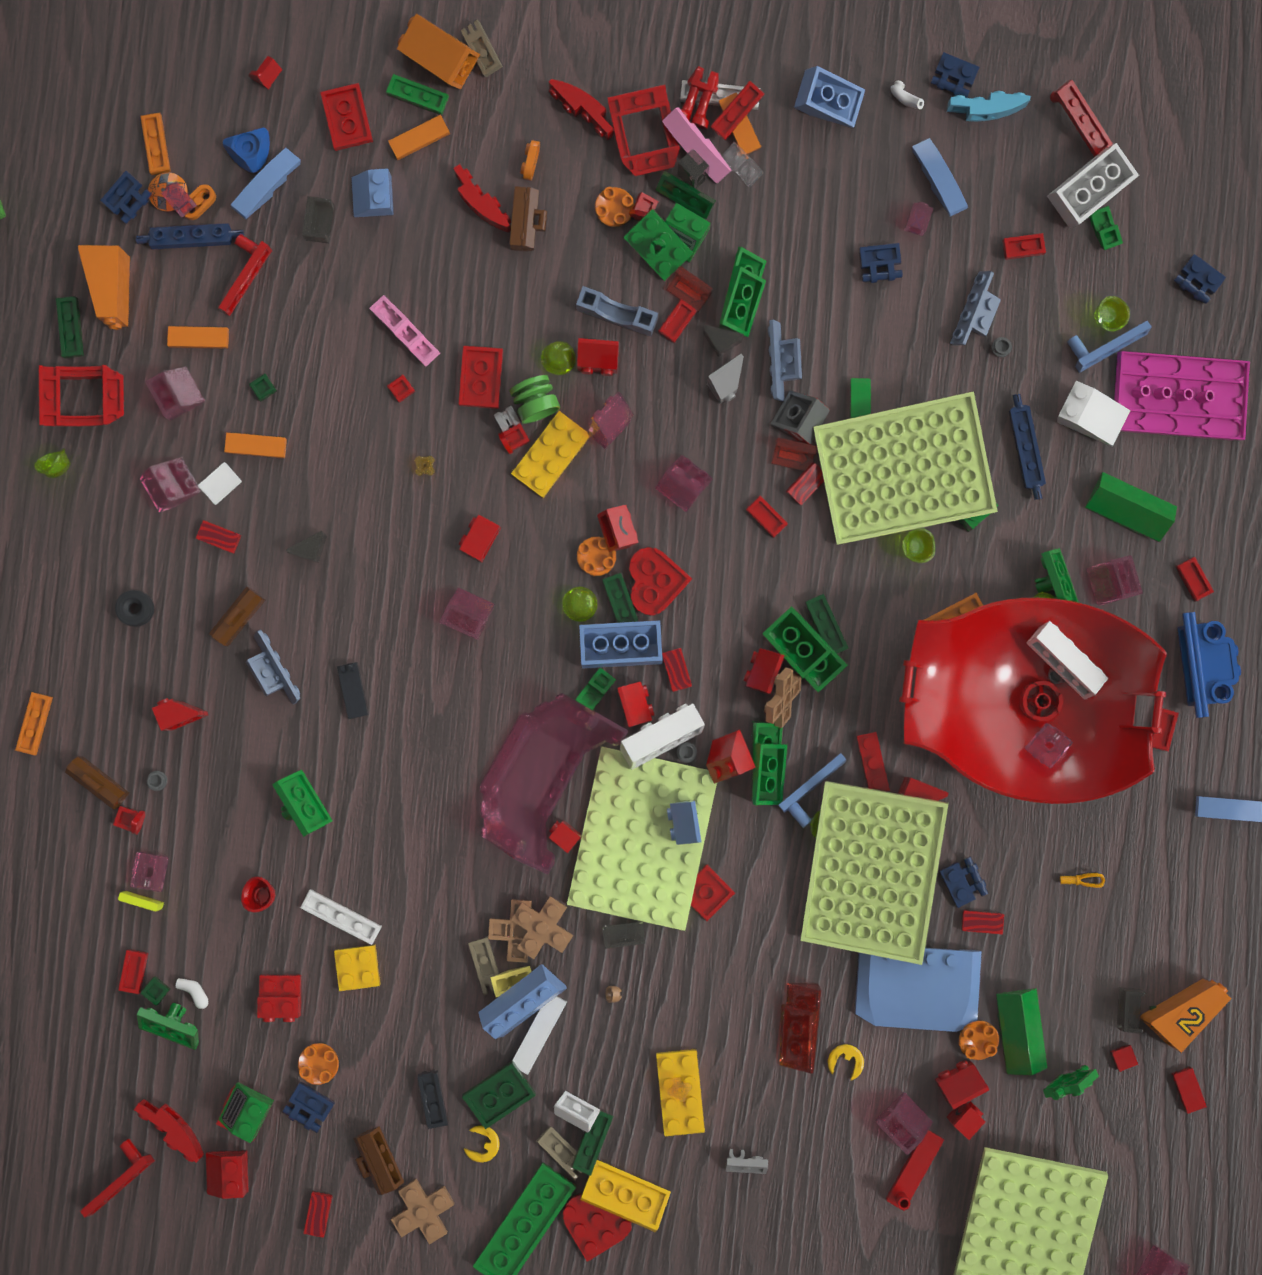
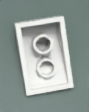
[1057,381,1130,446]

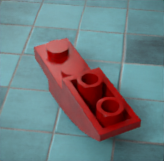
[549,79,614,140]
[453,164,512,232]
[134,1099,204,1163]

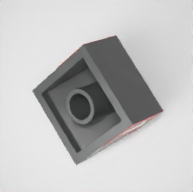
[770,390,830,445]

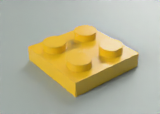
[334,945,380,991]

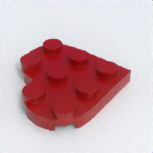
[629,547,692,616]
[563,1193,632,1262]

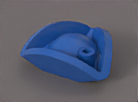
[223,128,270,173]

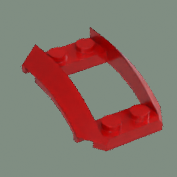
[607,85,680,176]
[39,365,124,427]

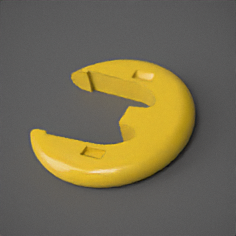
[828,1044,864,1081]
[464,1125,500,1162]

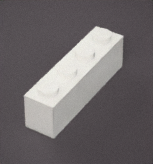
[1027,621,1108,700]

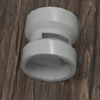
[494,406,520,432]

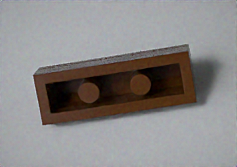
[510,186,547,252]
[209,586,265,646]
[65,756,130,809]
[353,1126,404,1195]

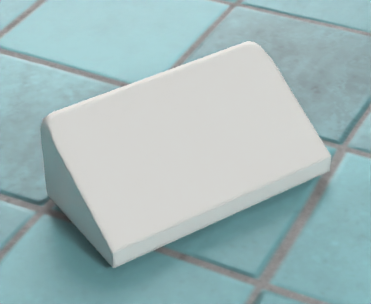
[554,1091,600,1132]

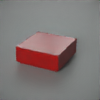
[387,375,415,403]
[1110,1044,1139,1072]

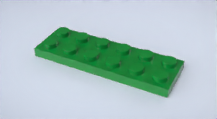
[473,1162,576,1275]

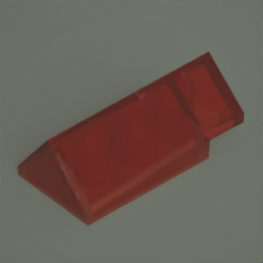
[779,983,821,1074]

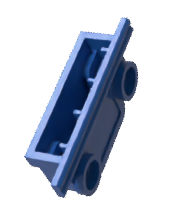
[1177,612,1241,718]

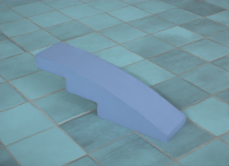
[912,138,968,216]
[231,148,301,219]
[1195,796,1262,822]

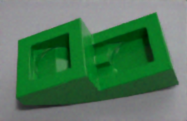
[1089,206,1123,250]
[850,378,871,419]
[575,667,616,713]

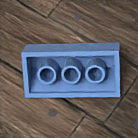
[579,621,662,668]
[478,964,567,1039]

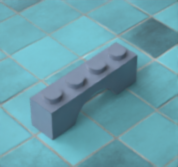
[576,286,658,337]

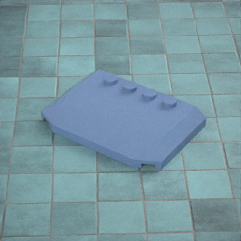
[855,948,981,1032]

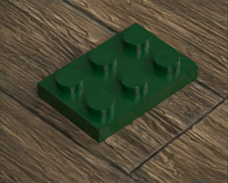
[462,1061,536,1129]

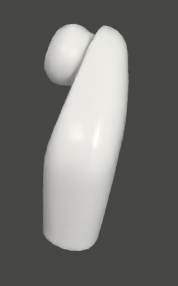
[891,80,924,109]
[176,978,208,1009]

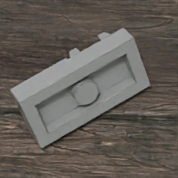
[726,1149,768,1174]

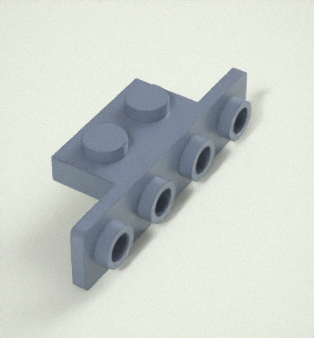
[950,271,1001,345]
[768,320,802,401]
[246,629,300,704]

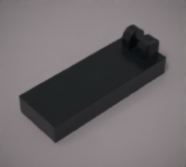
[337,662,369,719]
[417,1069,448,1129]

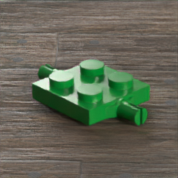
[1043,1065,1099,1100]

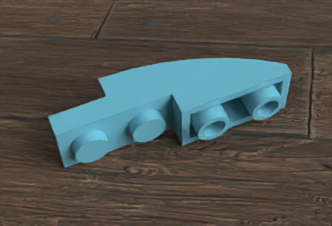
[947,91,1031,121]

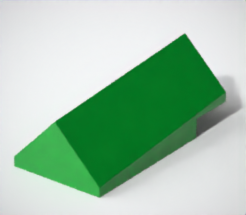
[719,246,767,337]
[1085,472,1177,542]
[762,606,848,692]
[751,721,787,805]
[996,988,1047,1075]

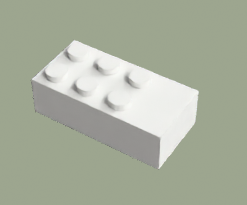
[1047,143,1139,228]
[620,704,705,770]

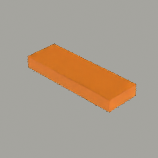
[718,92,761,156]
[140,113,171,175]
[388,115,450,160]
[167,326,229,349]
[224,432,287,458]
[924,593,983,620]
[15,692,53,755]

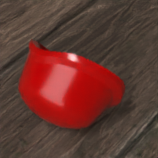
[241,877,276,912]

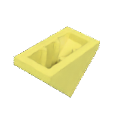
[490,966,531,997]

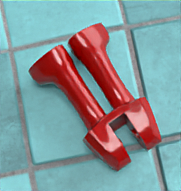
[680,66,719,129]

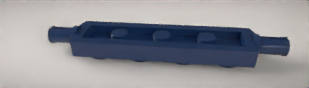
[136,223,244,249]
[1008,394,1046,500]

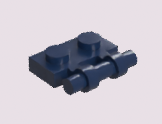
[931,52,980,98]
[100,171,152,224]
[859,243,903,283]
[1174,254,1226,304]
[939,856,988,908]
[283,1082,335,1133]

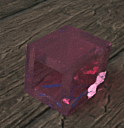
[161,181,197,217]
[904,202,933,236]

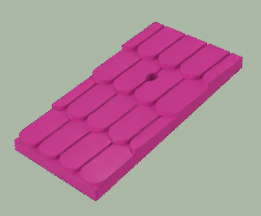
[1114,351,1250,441]

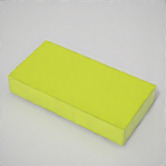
[118,891,164,912]

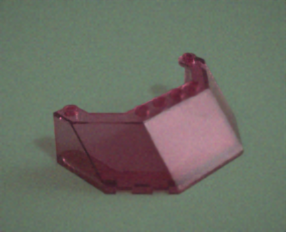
[480,693,628,874]

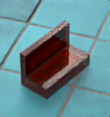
[666,266,713,312]
[771,438,817,471]

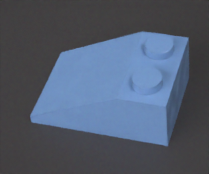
[794,66,865,128]

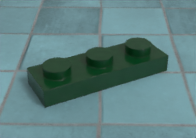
[655,171,716,219]
[56,296,84,359]
[602,573,639,623]
[805,594,849,653]
[571,1111,614,1176]

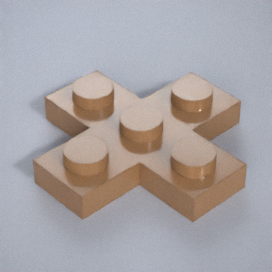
[764,668,801,728]
[511,896,573,959]
[488,899,546,962]
[391,1179,455,1245]

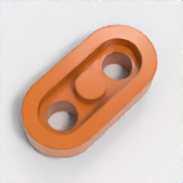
[520,140,540,181]
[180,185,216,220]

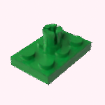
[624,208,694,281]
[1035,548,1079,603]
[272,770,333,837]
[137,1003,199,1050]

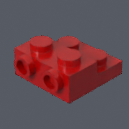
[257,975,302,1022]

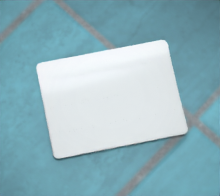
[198,462,242,505]

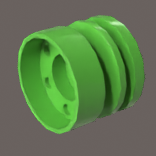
[509,375,560,424]

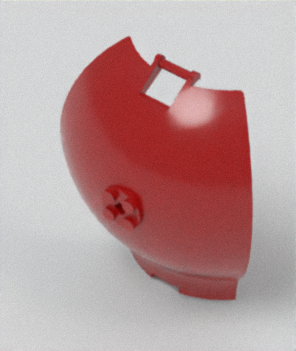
[899,598,1167,804]

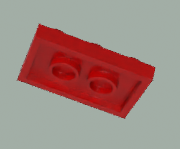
[320,83,373,151]
[459,346,503,409]

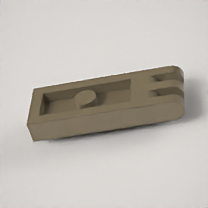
[461,19,503,77]
[468,937,499,996]
[536,1126,582,1180]

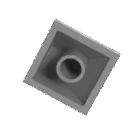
[707,354,744,404]

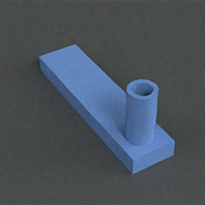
[1067,321,1151,373]
[779,753,846,828]

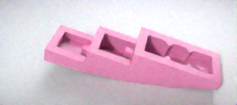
[662,108,732,183]
[369,295,440,367]

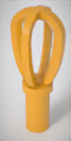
[1060,873,1105,888]

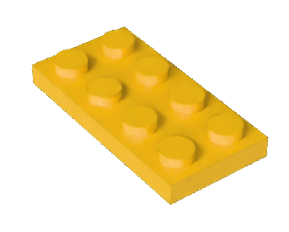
[511,411,591,498]
[656,1049,705,1136]
[580,1160,671,1232]

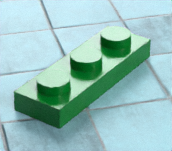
[386,74,449,115]

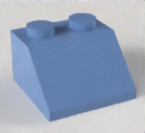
[352,169,394,217]
[667,800,701,845]

